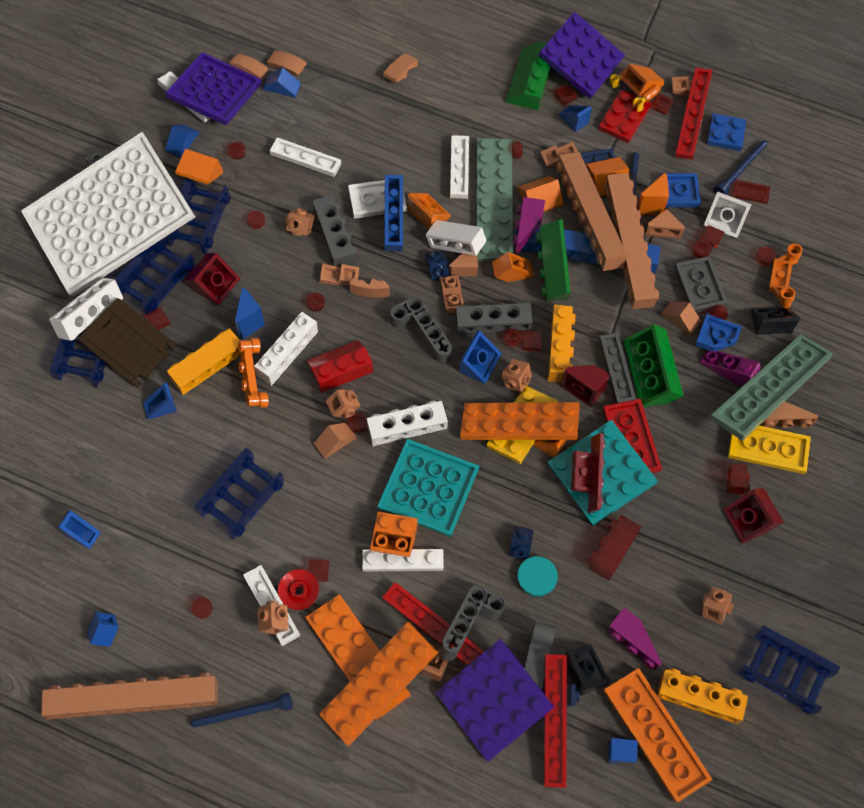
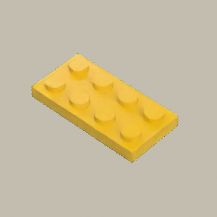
[486,386,559,464]
[727,426,811,474]

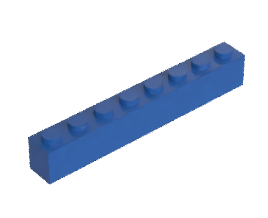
[513,229,661,274]

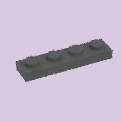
[599,333,636,404]

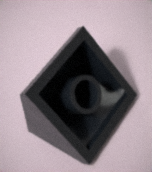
[751,307,800,335]
[565,645,610,696]

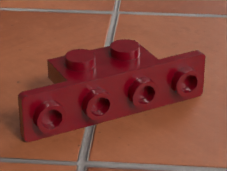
[571,433,605,513]

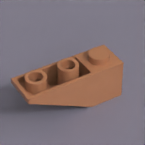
[759,402,818,428]

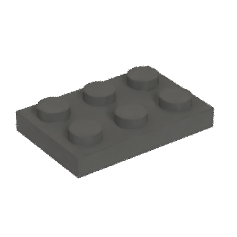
[674,256,728,313]

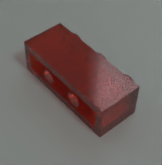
[588,515,641,581]

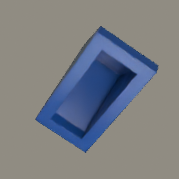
[263,68,301,98]
[559,105,592,132]
[165,124,199,158]
[143,383,177,419]
[57,510,101,549]

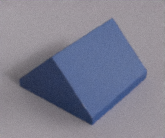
[235,288,265,339]
[459,330,502,384]

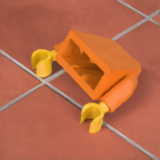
[610,64,664,112]

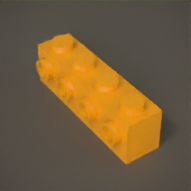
[547,305,576,383]
[167,328,241,395]
[657,668,748,724]

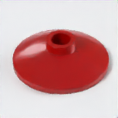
[278,569,319,610]

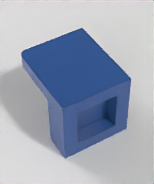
[87,612,119,647]
[608,738,638,764]

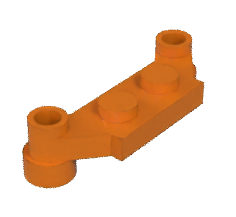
[769,244,803,308]
[238,338,269,408]

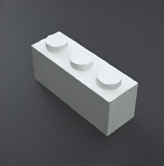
[426,220,487,256]

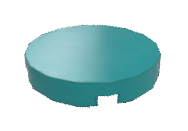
[517,556,558,597]

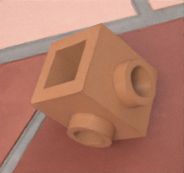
[285,208,315,236]
[502,359,532,392]
[326,389,361,418]
[702,587,734,624]
[257,601,288,635]

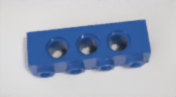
[384,175,403,251]

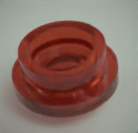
[709,305,728,320]
[504,329,522,347]

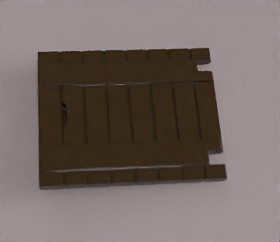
[77,298,177,388]

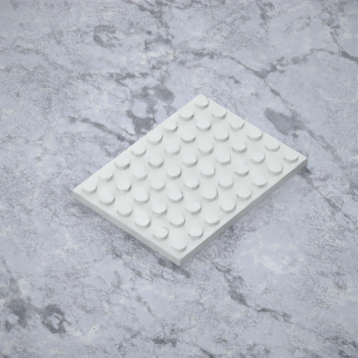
[21,132,195,297]

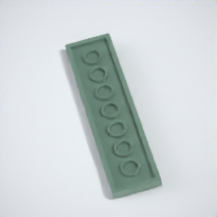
[477,138,513,262]
[710,334,833,441]

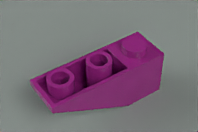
[513,197,545,253]
[700,350,761,387]
[607,607,662,670]

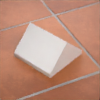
[704,192,752,238]

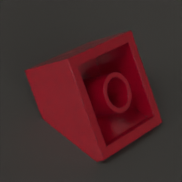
[184,253,240,305]
[561,365,610,408]
[723,488,784,543]

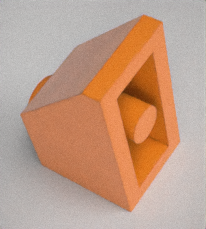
[492,252,535,282]

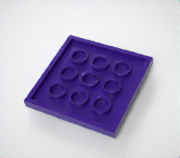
[538,12,625,99]
[166,52,261,126]
[436,639,555,762]

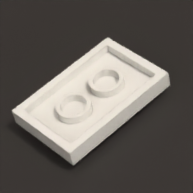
[348,180,407,219]

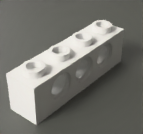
[49,278,123,341]
[254,312,318,386]
[367,401,448,446]

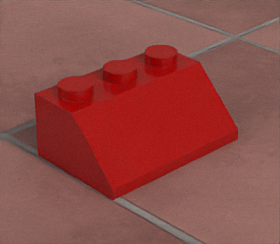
[306,340,373,393]

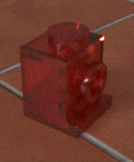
[726,463,751,495]

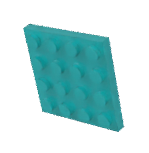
[548,420,658,526]
[377,439,480,538]

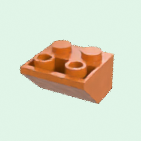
[370,512,418,558]

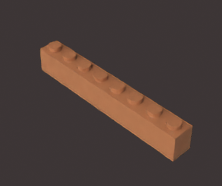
[556,152,627,271]
[605,173,659,309]
[41,673,218,720]

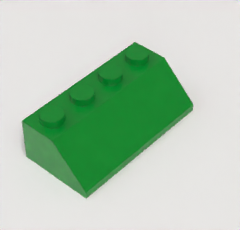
[506,41,552,110]
[536,219,571,302]
[623,324,684,407]

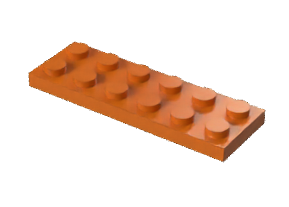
[460,402,580,440]
[305,594,411,721]
[320,622,439,746]
[603,668,713,803]

